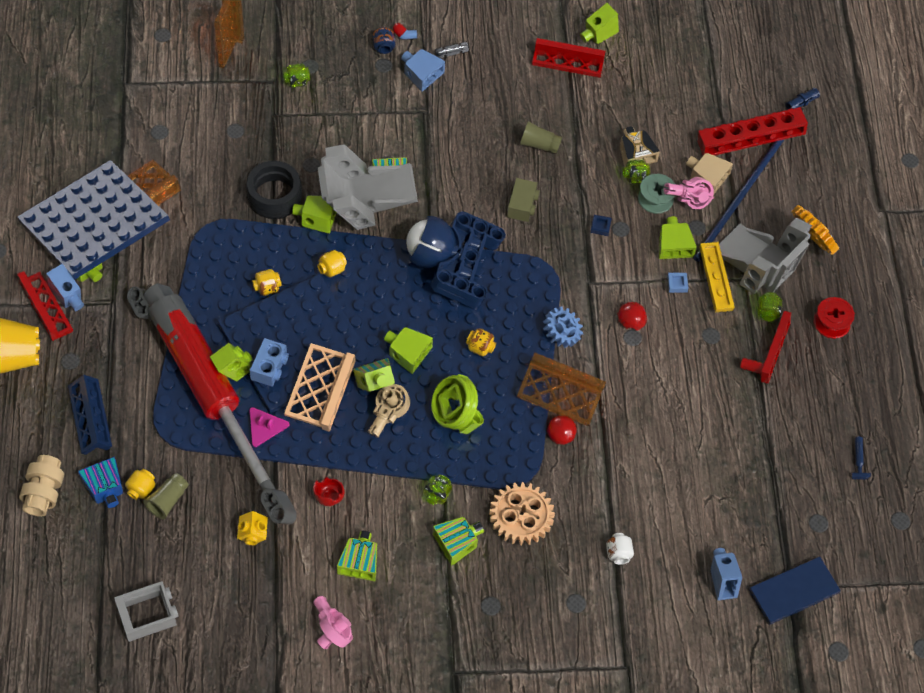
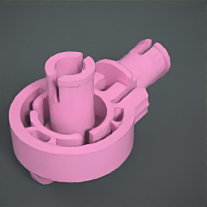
[663,177,714,209]
[313,596,353,649]

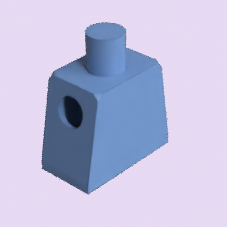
[401,49,445,92]
[46,263,84,311]
[711,548,742,600]

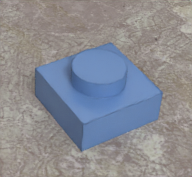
[667,273,688,293]

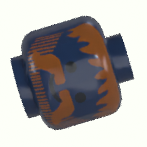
[372,27,396,54]

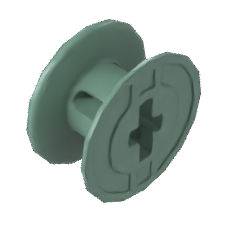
[638,174,675,214]

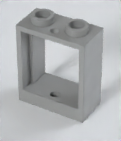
[114,581,179,642]

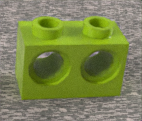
[210,343,253,382]

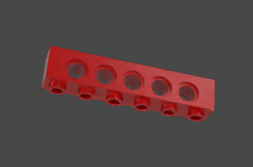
[697,107,808,156]

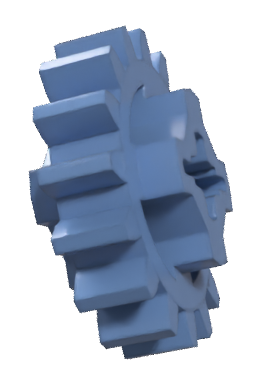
[543,307,583,348]

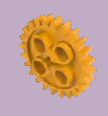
[791,205,839,255]

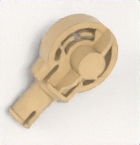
[368,384,410,438]

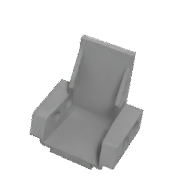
[318,145,418,230]
[719,218,812,294]

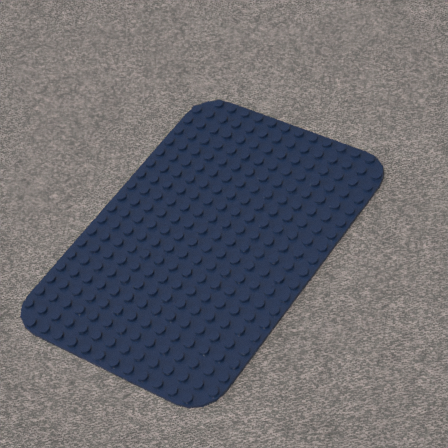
[154,219,561,490]

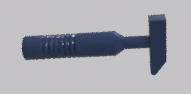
[852,436,871,480]

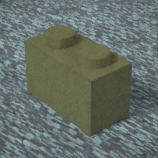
[507,178,540,222]

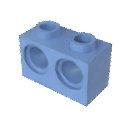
[250,338,289,387]

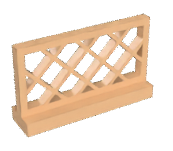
[284,343,356,432]

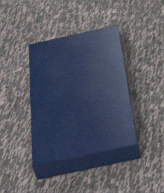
[749,557,841,625]

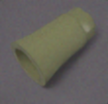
[520,121,562,153]
[144,473,188,519]

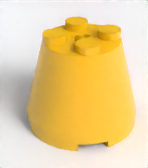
[0,318,40,374]

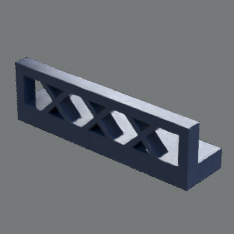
[68,375,112,455]

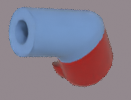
[393,23,417,39]

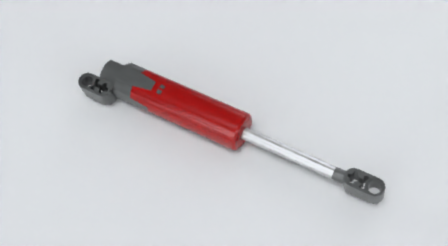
[127,283,297,525]

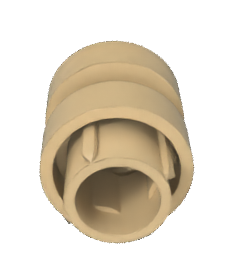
[19,455,64,517]

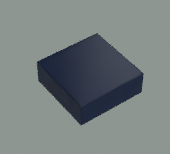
[590,215,612,236]

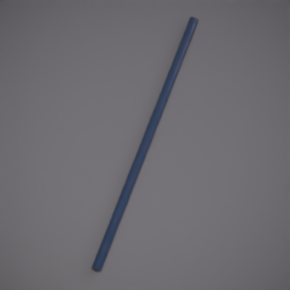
[693,110,803,262]

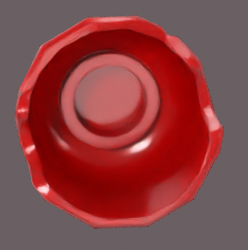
[617,302,647,331]
[547,415,577,445]
[313,477,345,507]

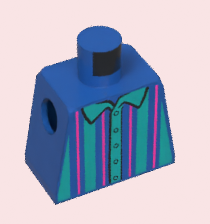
[78,457,123,508]

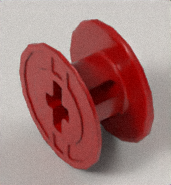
[813,297,855,339]

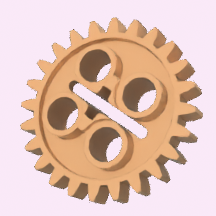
[489,482,555,546]

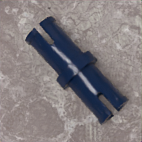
[785,87,820,110]

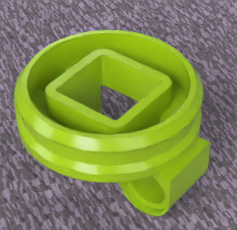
[431,374,484,434]

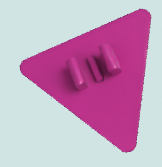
[250,407,290,447]

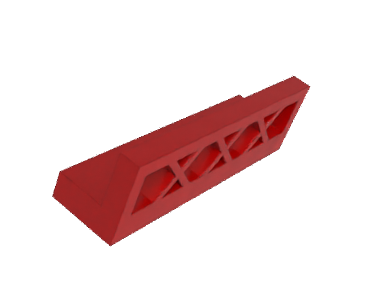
[532,38,606,78]
[17,271,73,341]

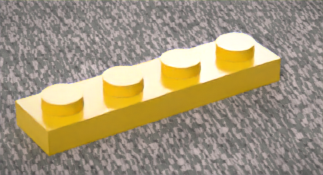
[699,242,735,313]

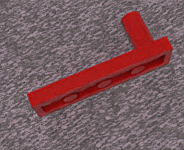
[740,311,791,384]

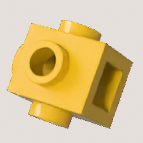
[237,511,268,545]

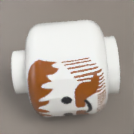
[606,533,634,565]

